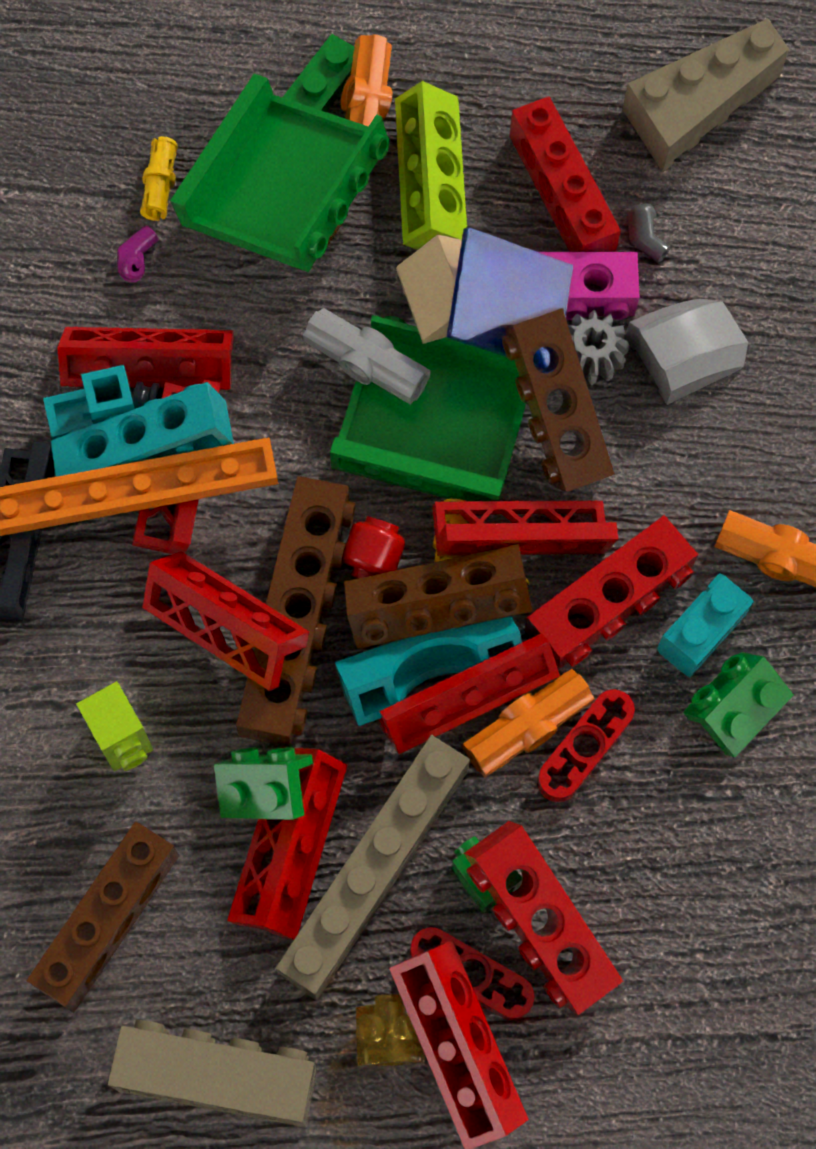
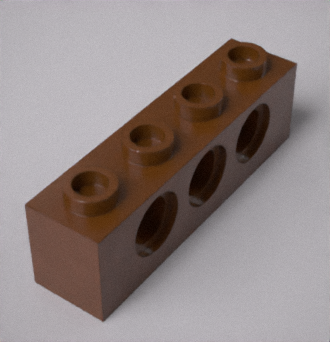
[502,307,615,492]
[344,544,533,649]
[26,821,179,1013]

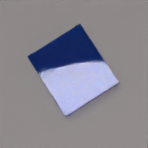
[447,227,573,369]

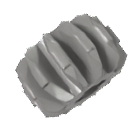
[568,310,629,386]

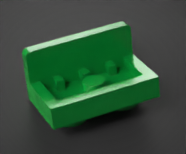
[683,652,794,757]
[214,747,313,820]

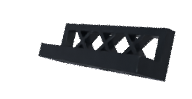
[0,441,55,621]

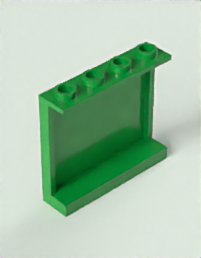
[170,74,389,272]
[330,315,538,501]

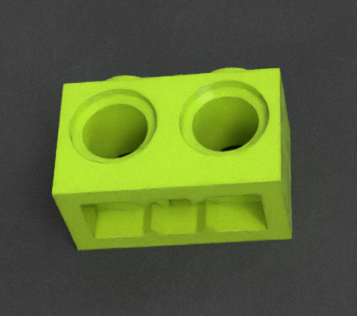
[76,681,154,772]

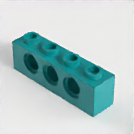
[51,382,234,477]

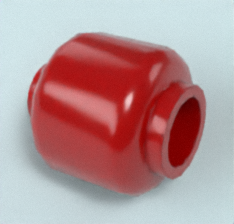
[342,516,405,579]

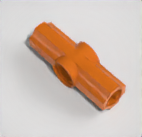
[340,34,393,127]
[714,510,816,587]
[462,669,595,778]

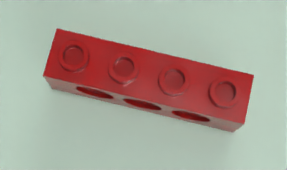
[509,96,621,252]
[524,515,699,670]
[464,821,624,1015]
[389,940,529,1149]

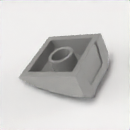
[625,299,748,405]

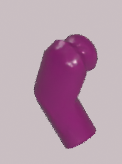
[117,225,159,283]

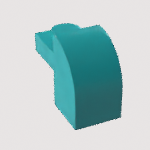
[43,365,134,440]

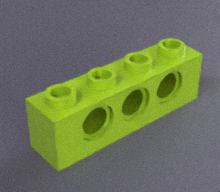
[395,81,468,250]

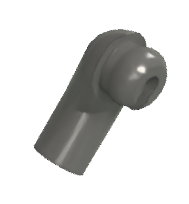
[627,203,671,263]

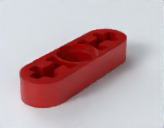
[537,689,635,802]
[410,927,535,1020]

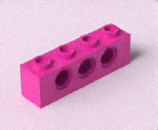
[480,252,640,320]

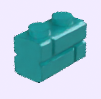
[656,573,754,678]

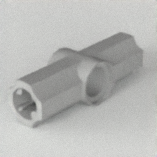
[303,308,430,404]

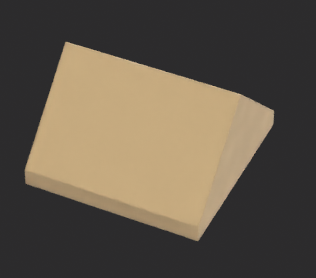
[396,235,504,344]

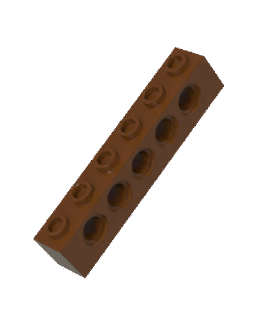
[236,476,356,747]

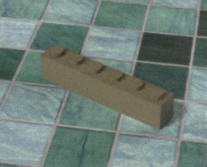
[276,735,470,1001]

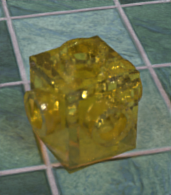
[355,994,425,1067]

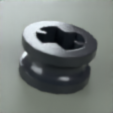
[133,381,161,409]

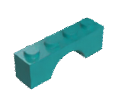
[335,616,522,726]

